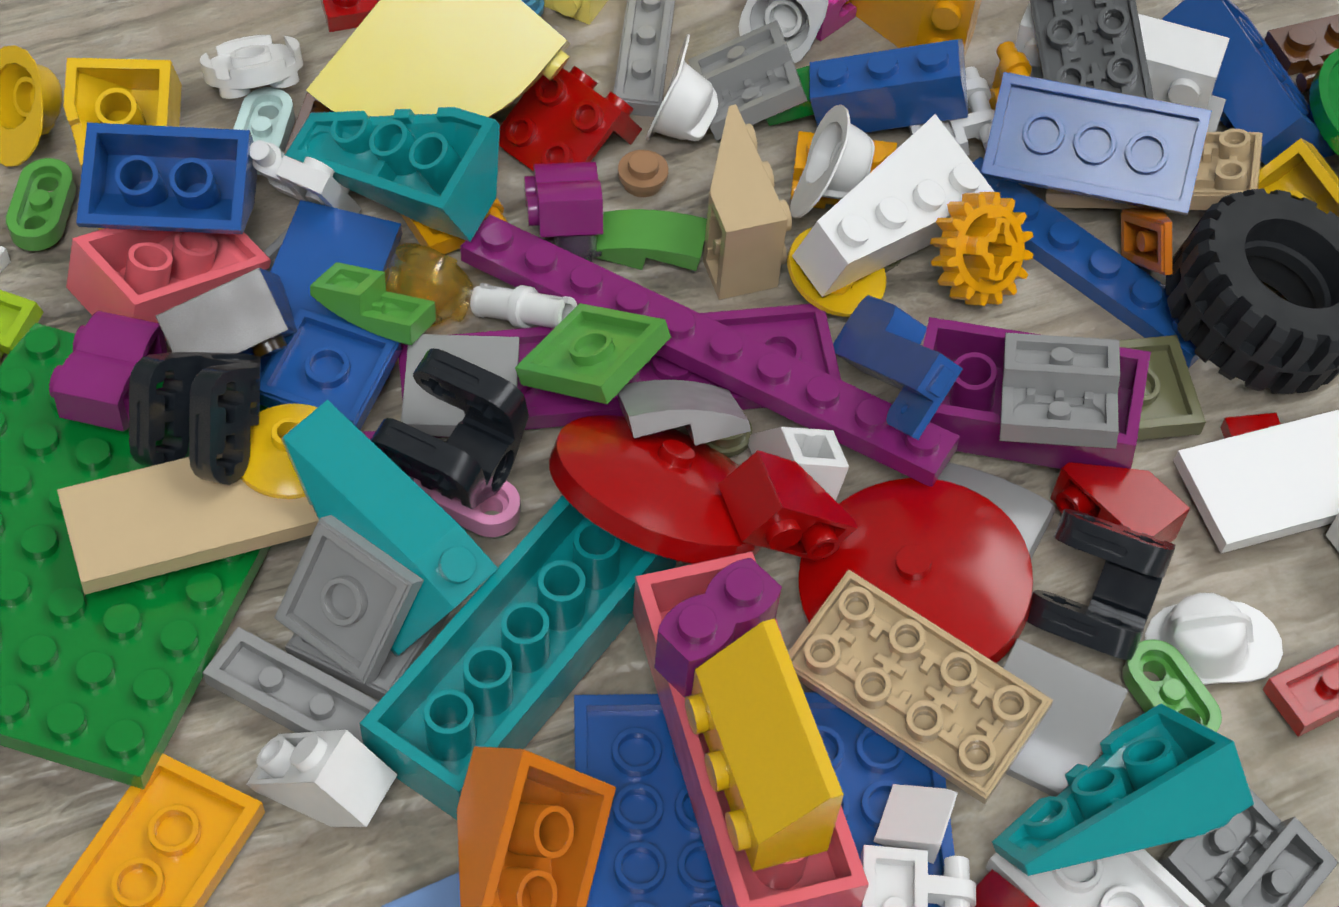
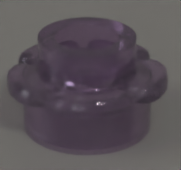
[555,236,602,262]

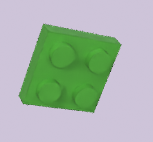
[515,303,671,404]

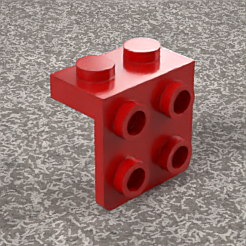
[499,66,642,172]

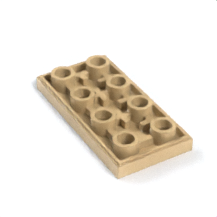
[1046,129,1263,210]
[57,454,319,595]
[788,570,1053,804]

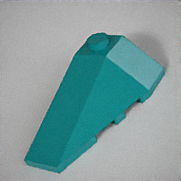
[285,107,500,242]
[281,400,498,657]
[992,703,1254,876]

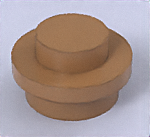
[618,150,669,197]

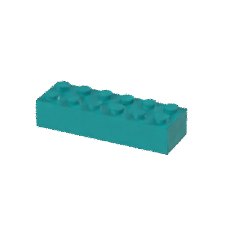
[359,495,677,820]

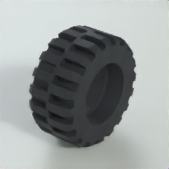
[1165,189,1339,395]

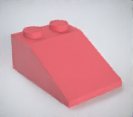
[66,228,271,341]

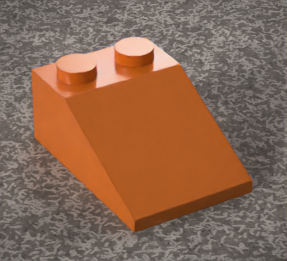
[457,746,616,907]

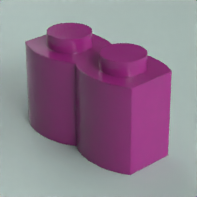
[524,162,603,238]
[49,311,167,431]
[654,558,782,697]

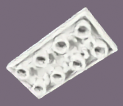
[1173,410,1339,553]

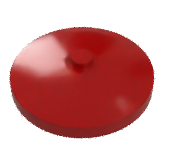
[549,415,762,564]
[799,478,1033,664]

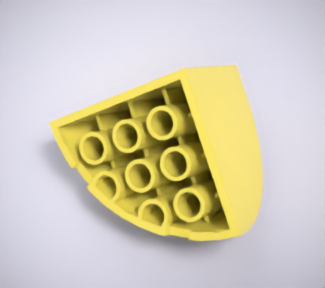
[306,0,570,117]

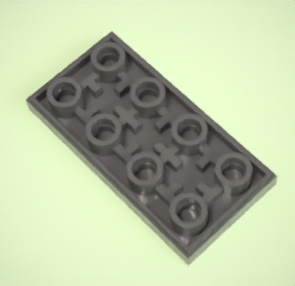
[1029,0,1154,99]

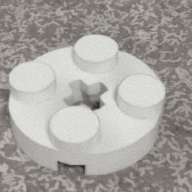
[200,35,303,99]

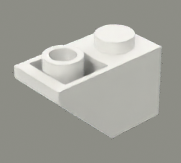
[748,427,849,501]
[246,730,398,827]

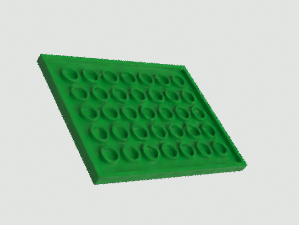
[0,323,271,789]

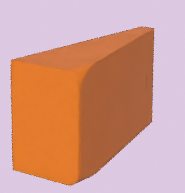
[1121,208,1172,275]

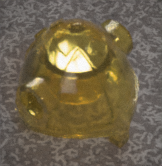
[384,243,473,328]

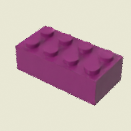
[923,317,1151,469]

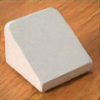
[874,784,958,864]

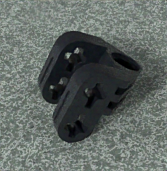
[371,348,529,509]
[129,352,261,485]
[1027,509,1176,660]

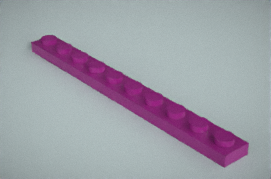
[460,214,960,487]

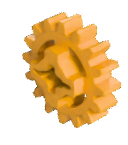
[930,192,1033,306]

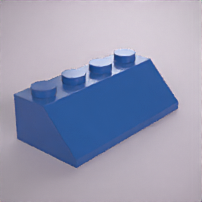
[1162,0,1336,165]

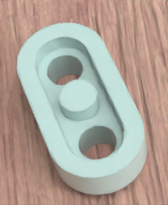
[233,87,295,175]

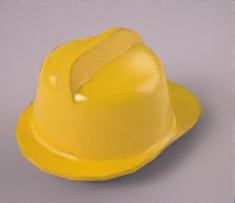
[0,45,63,167]

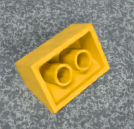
[685,618,844,872]

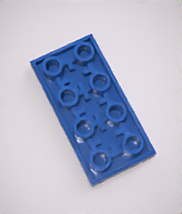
[250,200,403,375]

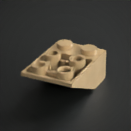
[703,104,792,300]

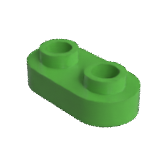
[6,158,76,251]
[1122,639,1222,732]

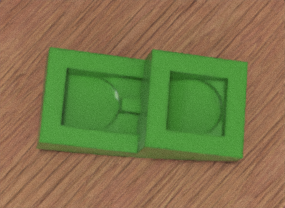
[592,209,707,271]
[310,262,436,345]

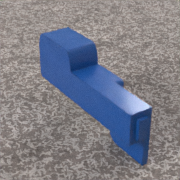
[833,295,963,440]

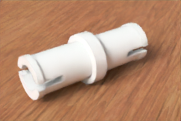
[470,283,577,328]

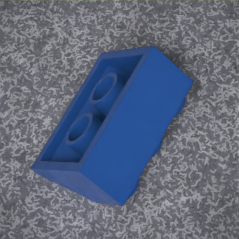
[810,39,968,132]
[76,122,257,234]

